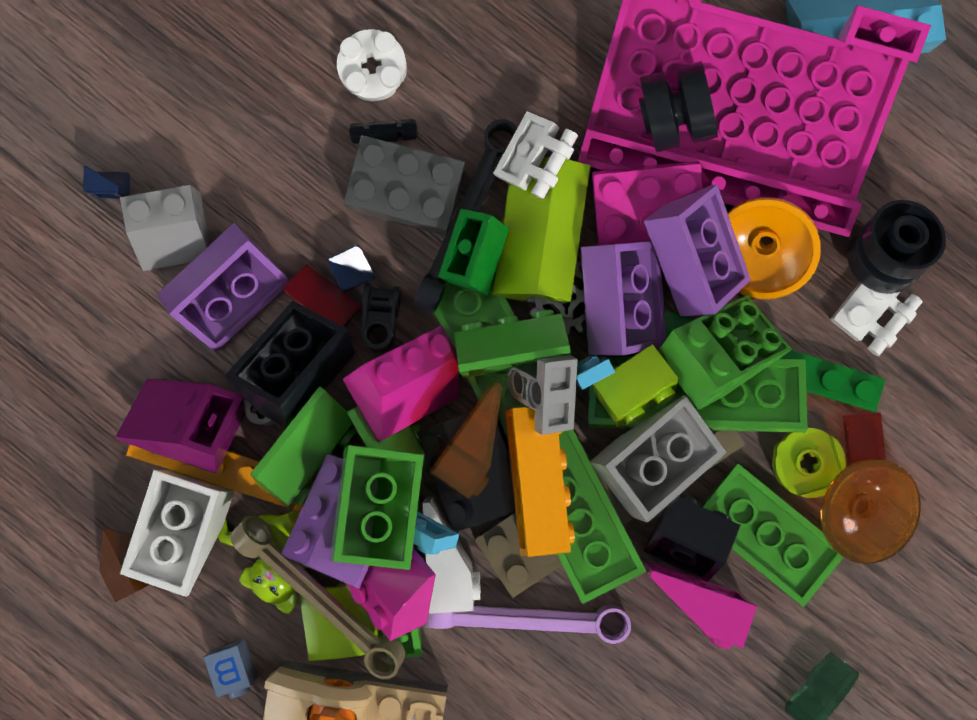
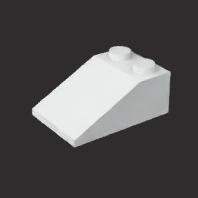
[120,470,234,597]
[423,496,481,614]

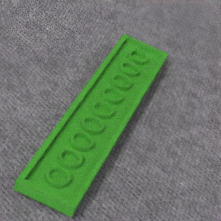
[435,277,647,604]

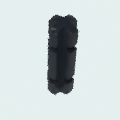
[349,119,418,144]

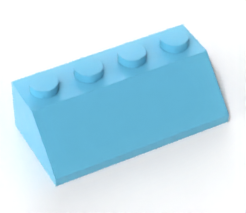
[785,0,946,53]

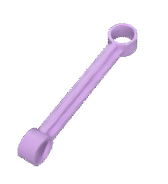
[423,604,631,644]

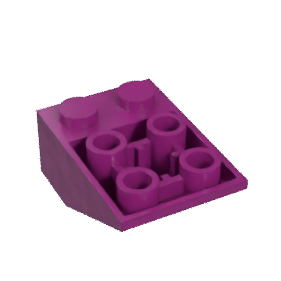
[115,379,245,474]

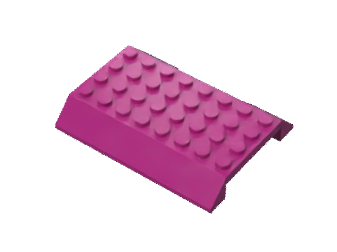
[578,0,931,237]

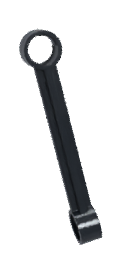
[413,119,517,314]

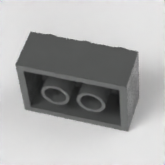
[343,135,465,235]

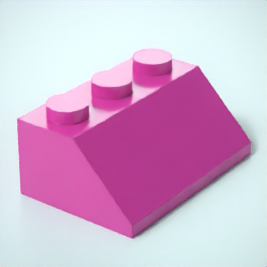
[343,325,459,443]
[344,548,436,641]

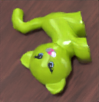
[218,511,308,614]

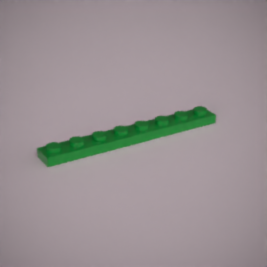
[664,310,886,413]

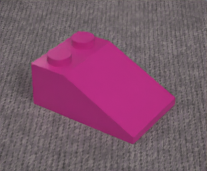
[642,560,757,650]

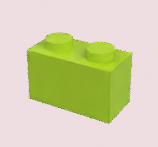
[593,344,678,427]

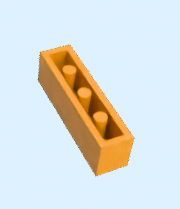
[505,407,575,557]

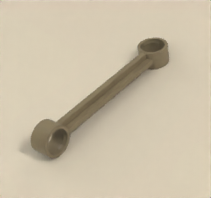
[231,516,405,679]

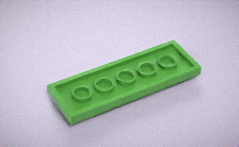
[588,356,808,433]

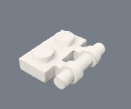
[493,111,578,199]
[830,282,923,356]

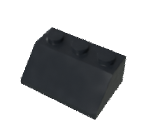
[224,301,355,428]
[417,404,515,532]

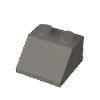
[120,185,210,272]

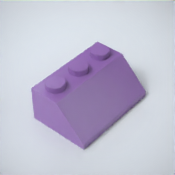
[644,184,751,316]
[157,222,290,352]
[581,241,666,355]
[281,454,369,588]

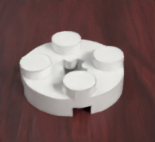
[337,29,407,102]

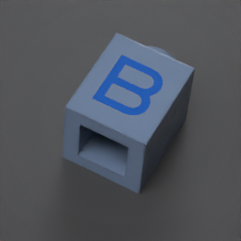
[203,638,258,699]

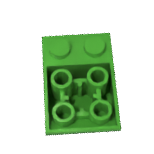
[658,295,791,410]

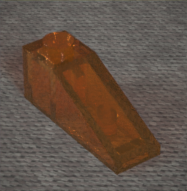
[429,382,502,499]

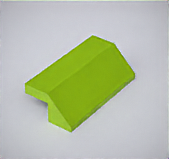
[491,157,590,304]

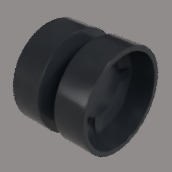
[639,61,718,153]
[848,200,946,294]

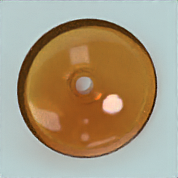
[821,458,921,564]

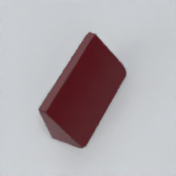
[283,264,362,327]

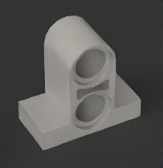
[507,355,577,435]

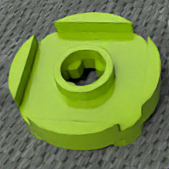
[772,427,846,498]

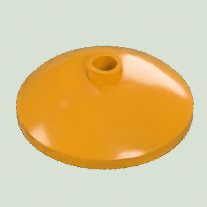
[727,197,821,299]

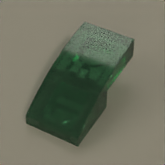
[785,651,859,720]

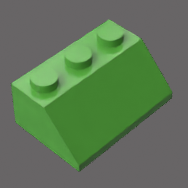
[455,310,571,378]
[250,386,357,510]
[329,445,424,570]

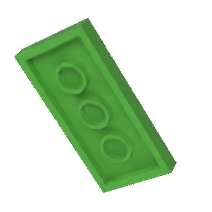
[700,463,848,607]

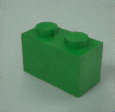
[438,209,510,296]

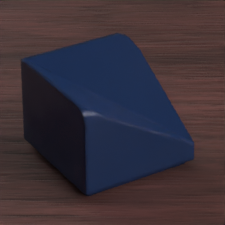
[83,166,130,199]
[327,244,376,293]

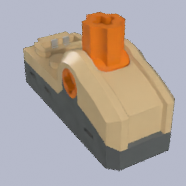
[263,660,448,720]

